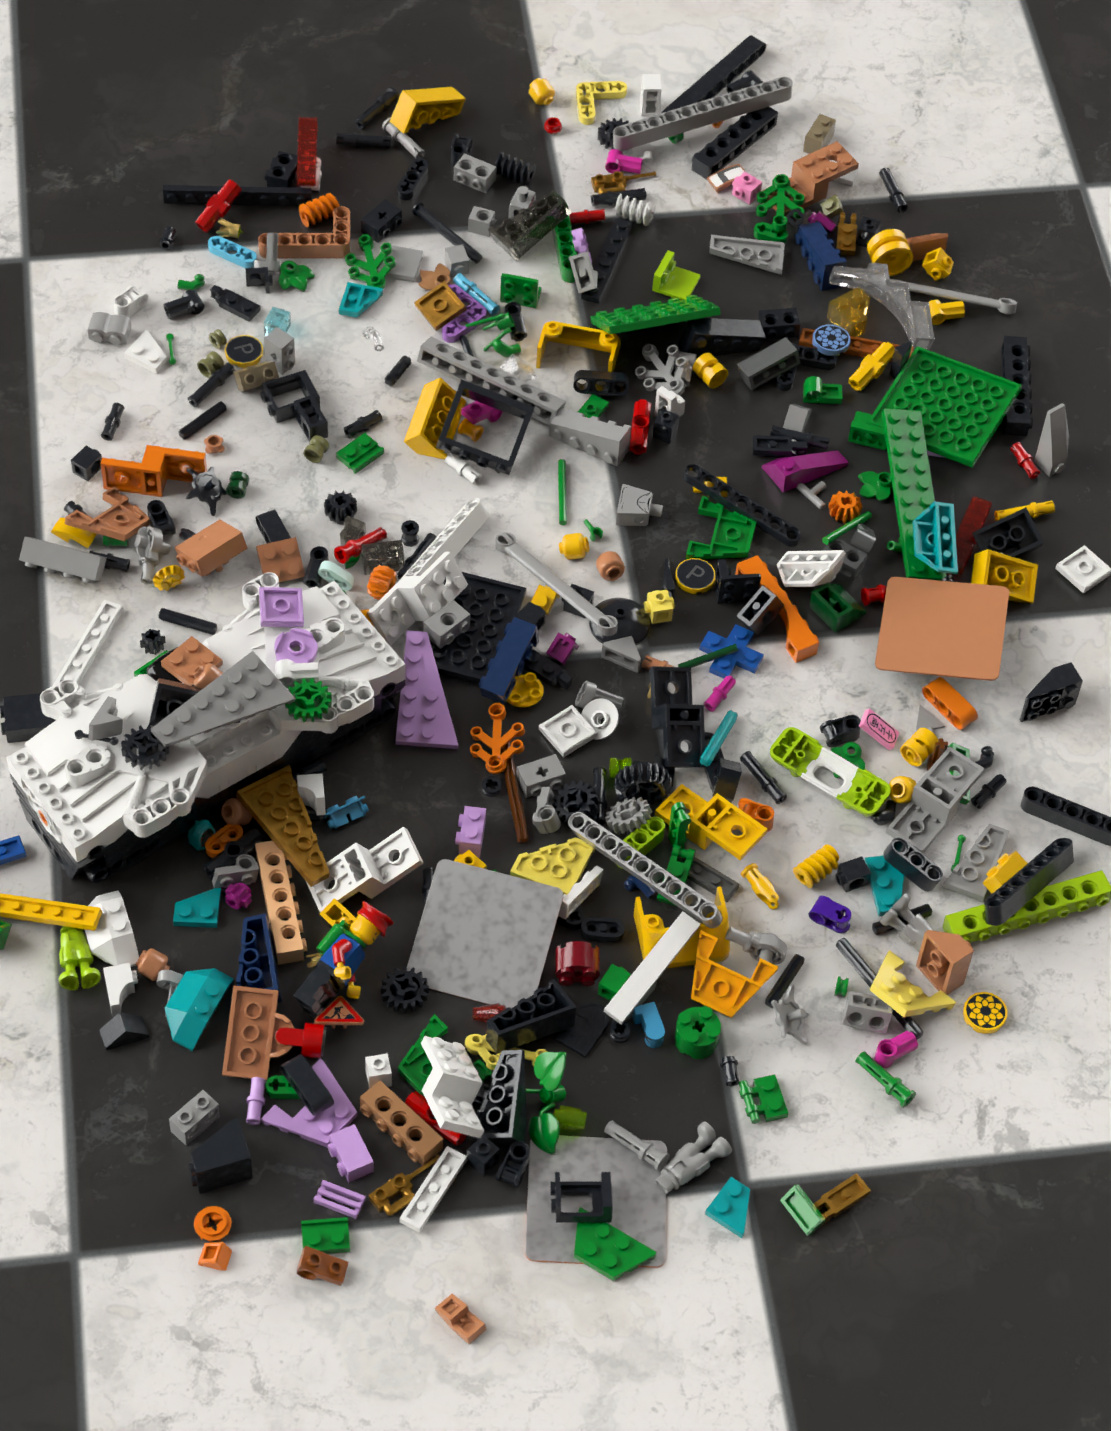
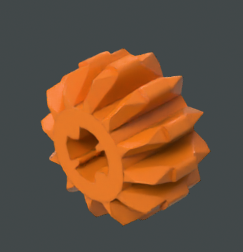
[828,490,862,523]
[367,565,397,600]

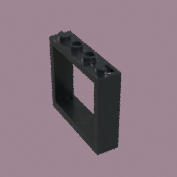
[436,379,535,475]

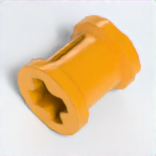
[458,418,484,442]

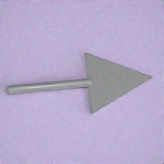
[916,705,945,733]

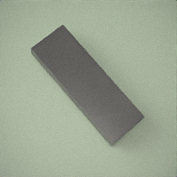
[678,857,739,902]

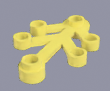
[465,1034,548,1070]

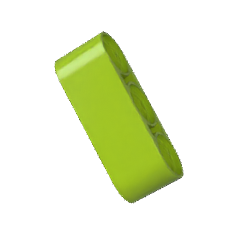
[616,816,665,869]

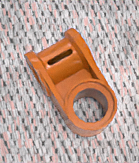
[738,798,774,832]

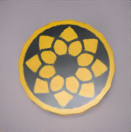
[963,992,1008,1034]

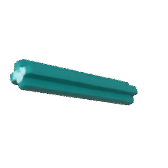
[700,710,738,767]

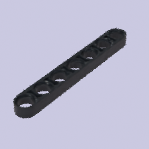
[683,464,801,546]

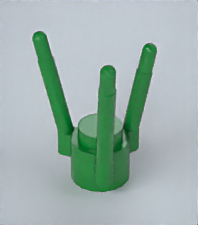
[466,312,515,351]

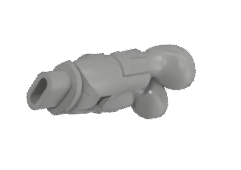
[879,893,934,952]
[655,1122,732,1193]

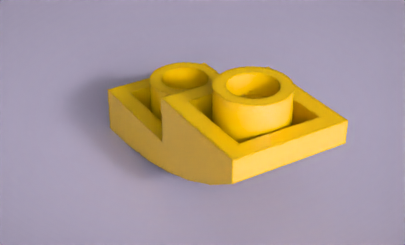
[51,517,97,549]

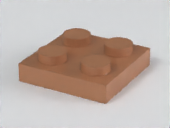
[256,537,305,583]
[161,636,223,687]

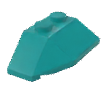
[913,501,958,574]
[165,968,234,1051]

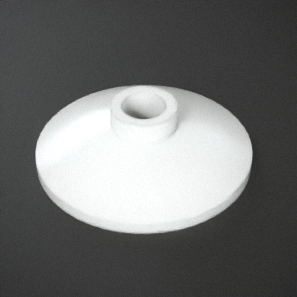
[581,698,619,740]

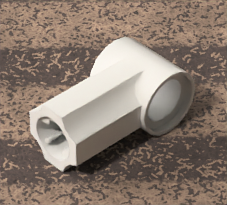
[275,659,319,688]

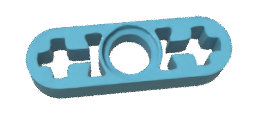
[208,236,257,268]

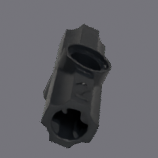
[203,828,265,880]

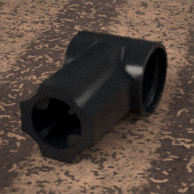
[726,70,764,93]
[163,290,205,319]
[504,302,527,342]
[303,546,329,588]

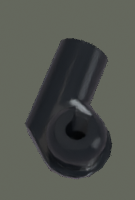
[975,746,994,769]
[873,800,897,824]

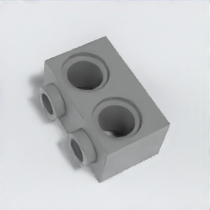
[454,153,496,193]
[843,991,892,1034]
[169,1090,220,1146]

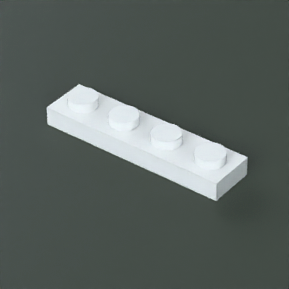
[400,1146,467,1233]

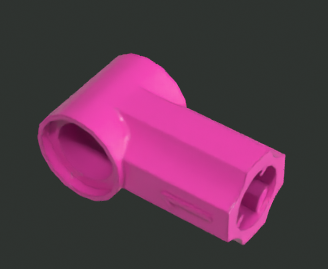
[605,149,643,174]
[874,1031,919,1068]

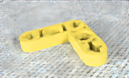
[576,81,627,125]

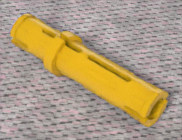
[994,500,1055,521]

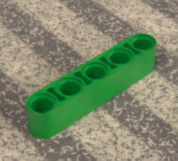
[551,204,577,283]

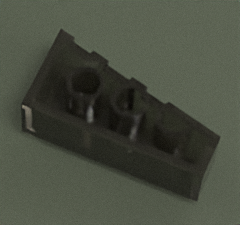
[488,190,572,261]

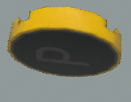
[225,335,263,368]
[675,558,715,594]

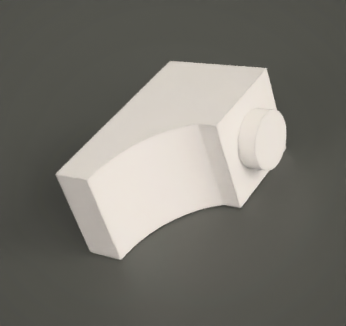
[654,386,685,417]
[297,774,326,815]
[103,963,138,1017]

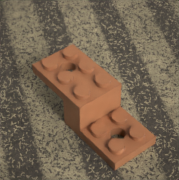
[762,141,859,216]

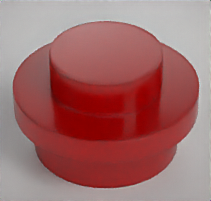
[544,117,562,134]

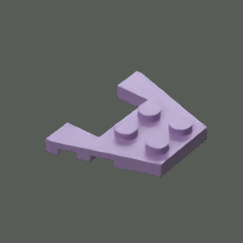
[261,1058,357,1147]

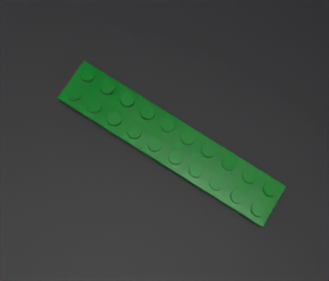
[882,409,947,581]

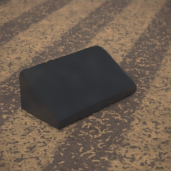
[890,341,912,379]

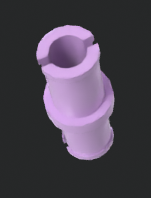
[246,1077,266,1125]

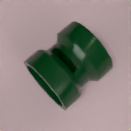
[226,471,250,499]

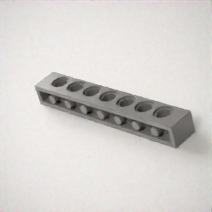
[417,336,566,426]

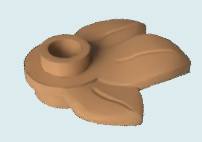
[419,263,452,290]

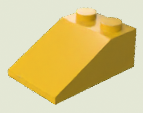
[971,549,1038,604]

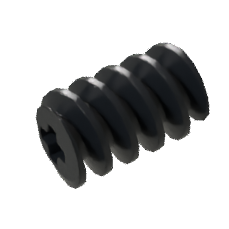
[495,152,536,185]

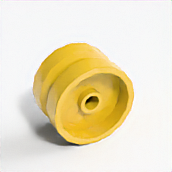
[867,229,913,277]

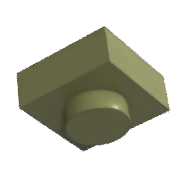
[821,194,844,219]

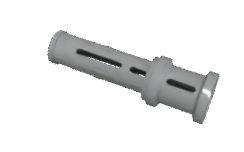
[382,117,425,159]
[604,1120,669,1172]

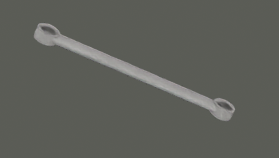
[850,269,1017,314]
[496,532,618,636]

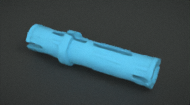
[453,273,500,316]

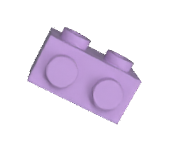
[455,806,486,858]

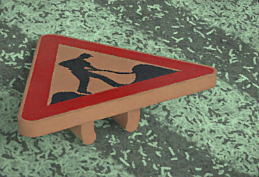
[314,996,364,1028]

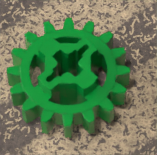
[285,678,332,722]

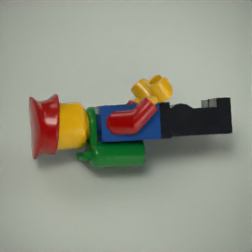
[294,901,394,1019]

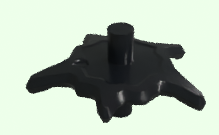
[186,467,227,516]

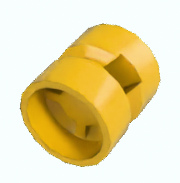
[692,353,728,389]
[900,728,938,767]

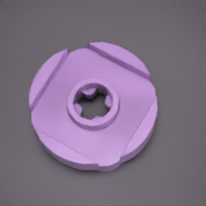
[571,228,592,263]
[274,628,318,663]

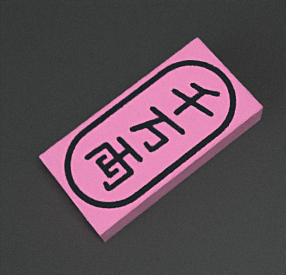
[859,708,900,750]

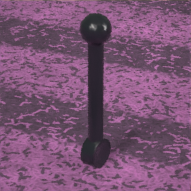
[75,730,119,746]

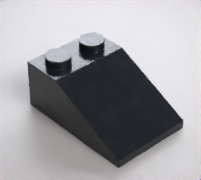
[972,507,1044,558]

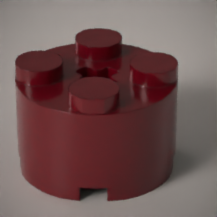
[556,941,600,986]

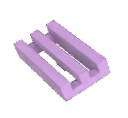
[313,1180,365,1219]

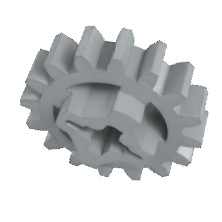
[605,797,652,834]

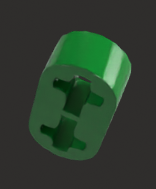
[753,222,788,244]
[266,1076,300,1099]

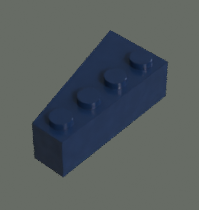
[795,221,846,291]
[479,617,539,704]
[236,914,282,1003]

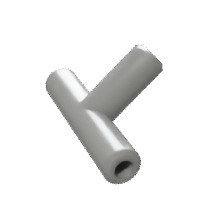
[796,481,826,509]

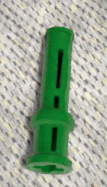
[855,1051,916,1108]

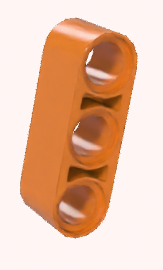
[922,677,978,730]

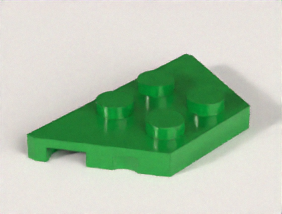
[574,1207,657,1281]

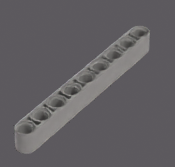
[568,812,722,928]

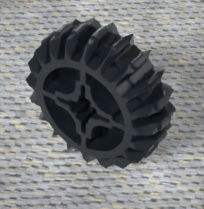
[614,762,672,804]

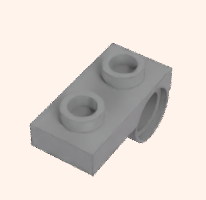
[532,787,561,834]
[212,854,259,888]

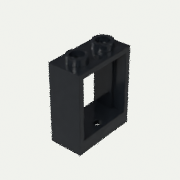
[260,370,320,423]

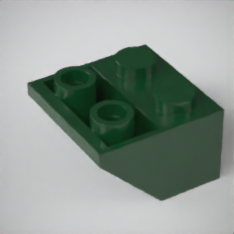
[809,582,866,633]

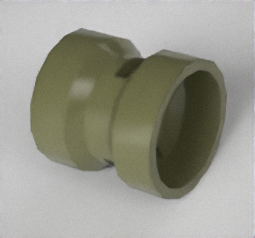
[197,351,224,378]
[303,435,330,463]

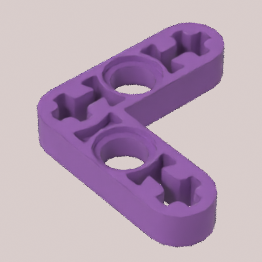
[442,284,487,343]

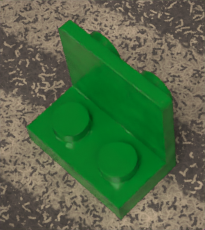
[500,273,542,308]
[848,411,887,450]

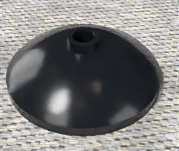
[589,598,650,645]

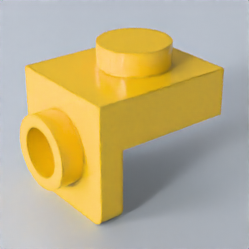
[531,584,560,615]

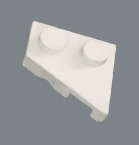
[124,330,167,374]

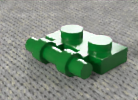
[739,1074,789,1124]

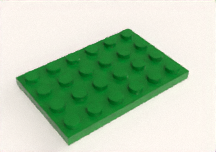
[590,295,721,334]

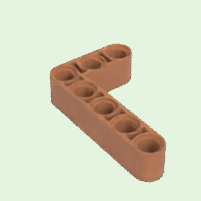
[258,206,350,258]

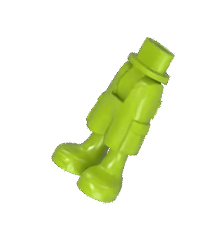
[58,926,101,990]

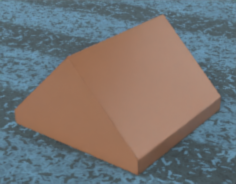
[906,233,948,261]

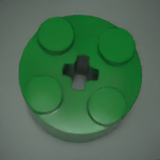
[674,1006,721,1059]

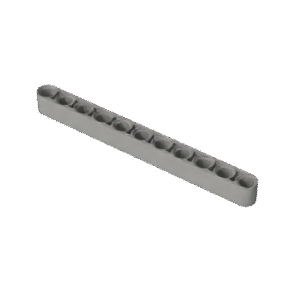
[613,77,793,151]

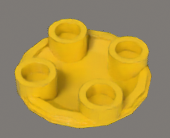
[507,672,544,707]

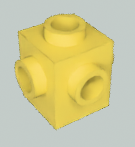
[644,590,674,624]

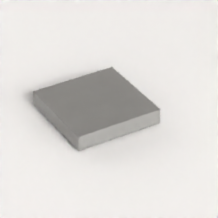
[378,245,423,282]

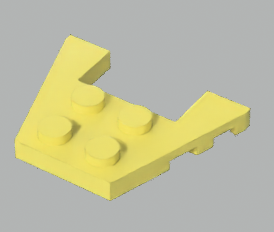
[869,950,956,1017]

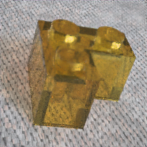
[827,287,871,337]

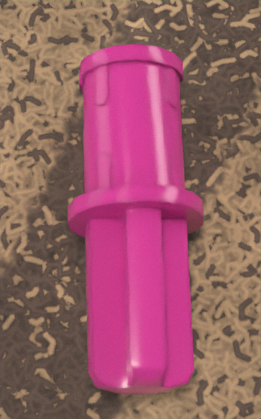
[703,675,736,712]

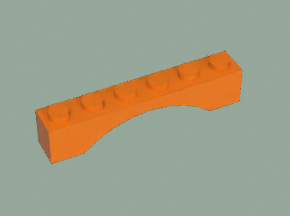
[735,555,819,663]

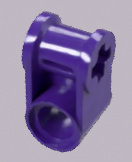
[808,896,852,934]

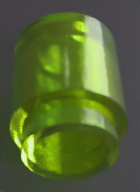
[554,1105,587,1131]

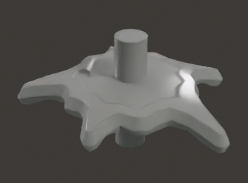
[771,985,809,1045]

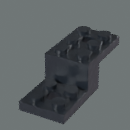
[650,666,706,768]

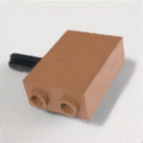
[175,519,248,577]

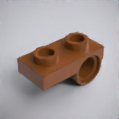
[297,1246,349,1286]

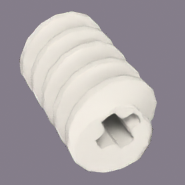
[615,194,656,226]

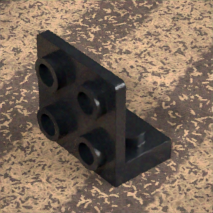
[714,559,761,604]

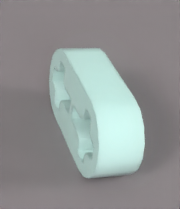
[318,561,355,591]

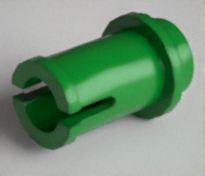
[103,535,128,548]

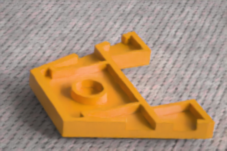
[691,930,779,1018]

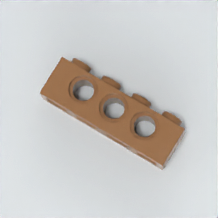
[360,1080,443,1166]

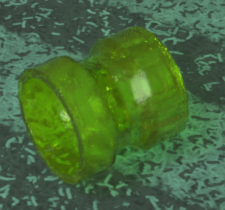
[609,757,632,778]

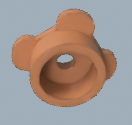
[204,435,225,454]

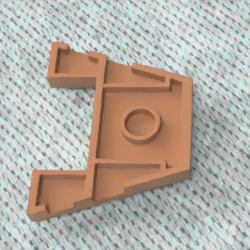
[65,486,150,541]

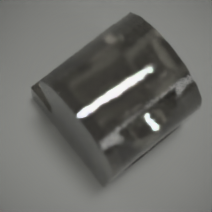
[340,516,366,546]

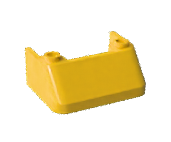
[536,321,621,372]
[634,886,730,968]

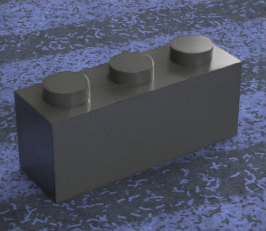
[737,337,800,390]

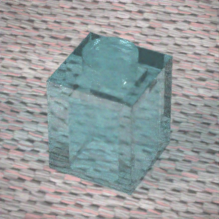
[264,307,291,336]

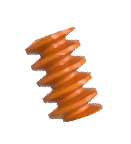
[299,193,340,227]

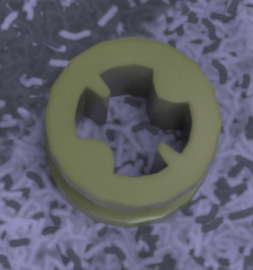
[208,329,227,349]

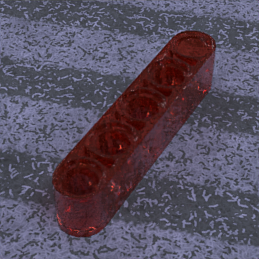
[297,117,318,186]
[956,496,992,575]

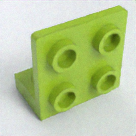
[652,250,700,300]

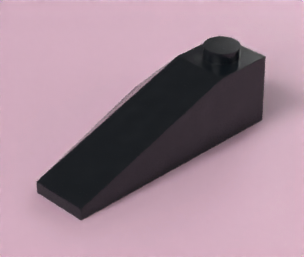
[471,1050,527,1146]

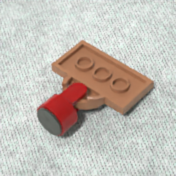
[222,985,326,1081]

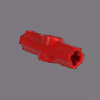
[195,179,242,233]
[629,399,651,455]
[405,1091,467,1146]

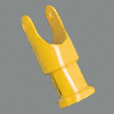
[741,863,779,909]

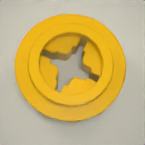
[153,565,185,591]

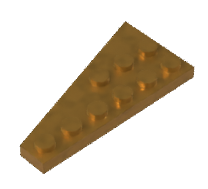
[236,765,330,887]

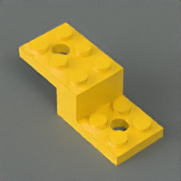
[655,784,768,861]

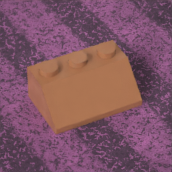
[916,930,974,995]

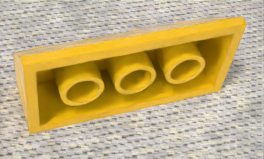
[404,377,466,459]

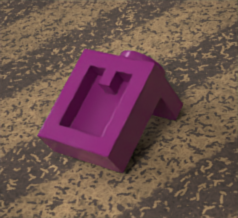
[807,211,837,232]
[546,632,579,664]

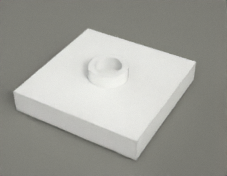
[1055,545,1111,594]
[539,705,597,758]

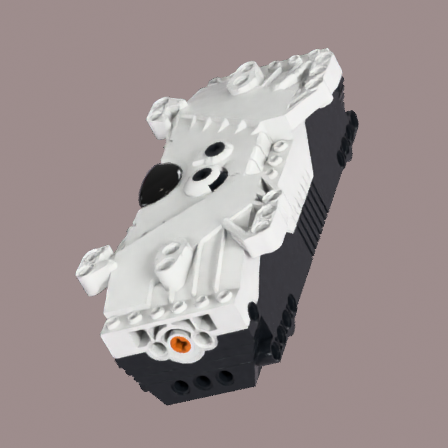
[7,572,406,883]

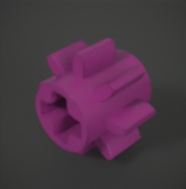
[225,882,252,910]

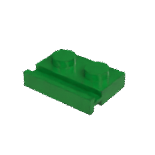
[336,433,384,474]
[301,1217,350,1254]

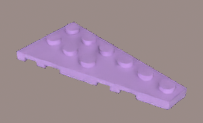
[396,631,458,749]

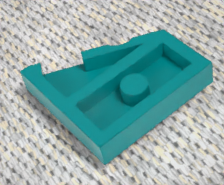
[339,282,383,318]
[173,887,221,928]
[705,1177,750,1238]

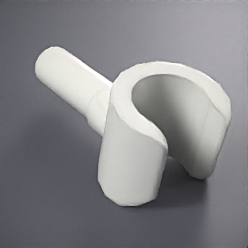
[639,151,653,165]

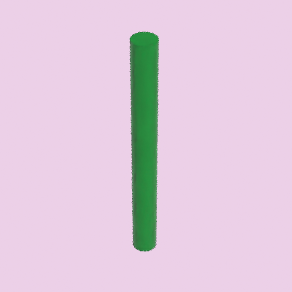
[558,459,567,525]
[822,511,872,545]

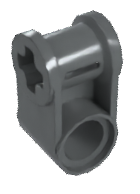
[850,524,876,553]

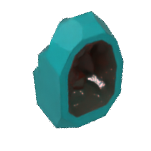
[188,819,215,851]

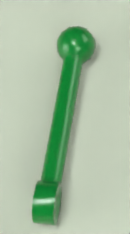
[166,333,176,365]
[951,835,966,872]

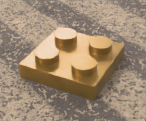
[414,281,467,331]

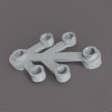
[635,344,688,395]

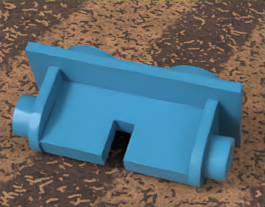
[323,796,369,829]

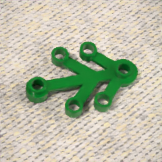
[756,174,805,232]
[345,234,396,289]

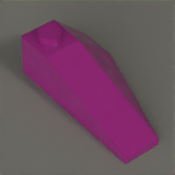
[762,450,849,493]

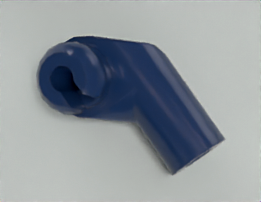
[624,876,656,898]

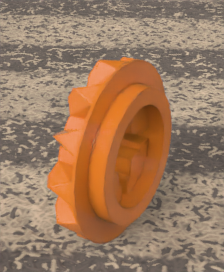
[194,1206,232,1243]

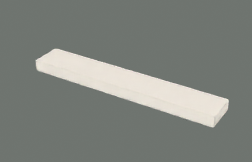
[53,600,123,686]
[604,912,700,1025]

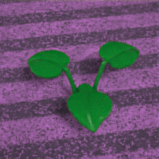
[491,1052,566,1154]

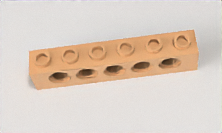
[255,841,307,965]

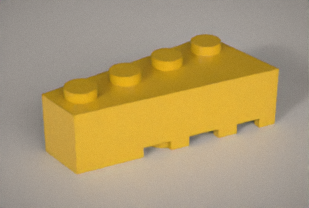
[390,87,466,134]

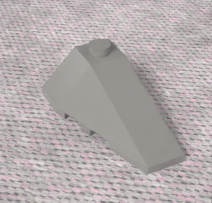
[1034,403,1069,477]

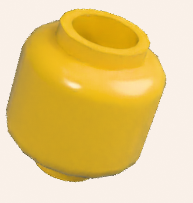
[529,78,555,105]
[559,533,589,560]
[889,776,917,804]

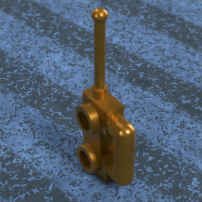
[591,171,656,194]
[369,1155,440,1216]

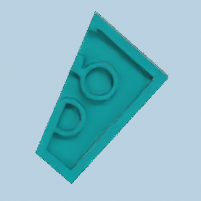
[864,855,904,916]

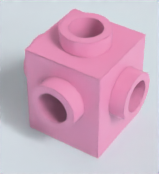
[732,172,762,205]

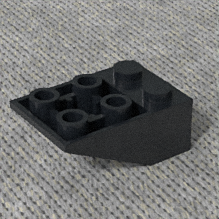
[1020,662,1083,722]

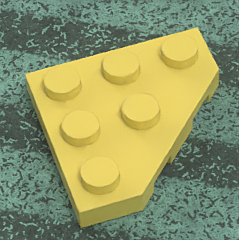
[510,837,595,895]

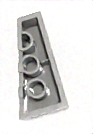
[549,408,631,467]

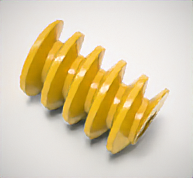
[793,844,839,889]

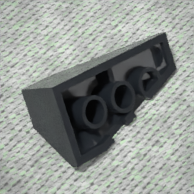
[149,678,240,726]

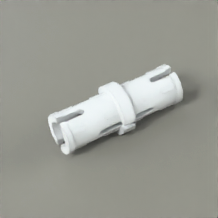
[445,453,482,485]

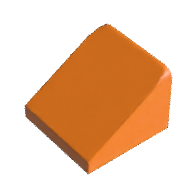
[198,1242,232,1271]

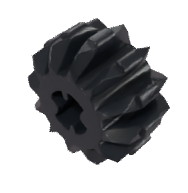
[324,490,357,524]

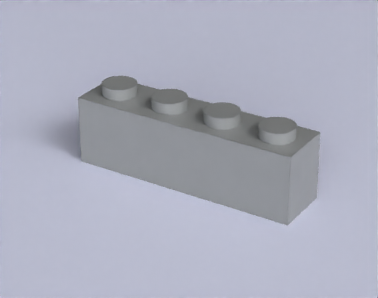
[19,537,107,584]

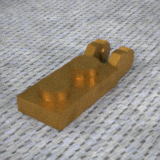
[836,212,857,256]
[814,1174,871,1226]

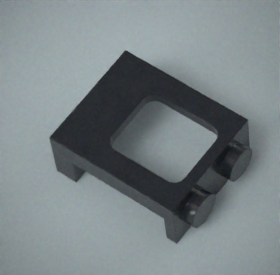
[550,1172,613,1223]

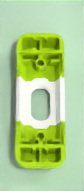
[770,727,891,817]

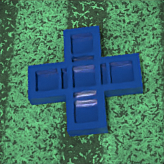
[699,624,764,679]

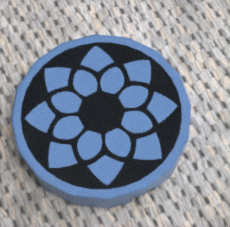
[812,324,850,356]

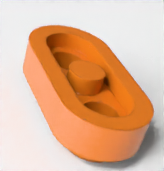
[205,824,243,858]

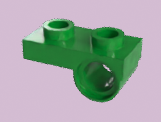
[803,376,843,404]

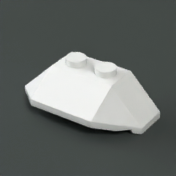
[776,550,846,587]
[84,891,139,967]

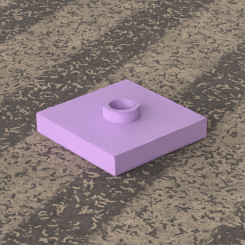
[259,587,304,628]

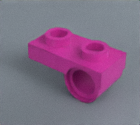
[461,401,503,425]

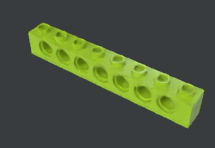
[942,870,1111,943]

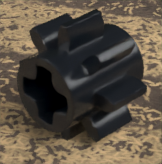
[140,629,166,655]

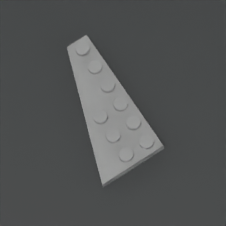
[151,651,296,747]

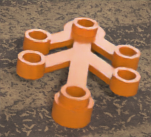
[470,703,525,774]

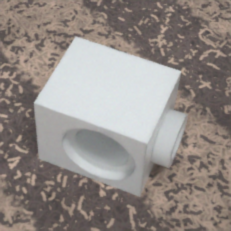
[365,1053,392,1089]

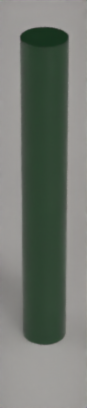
[678,644,738,668]

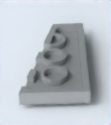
[709,235,785,275]
[942,824,1009,902]

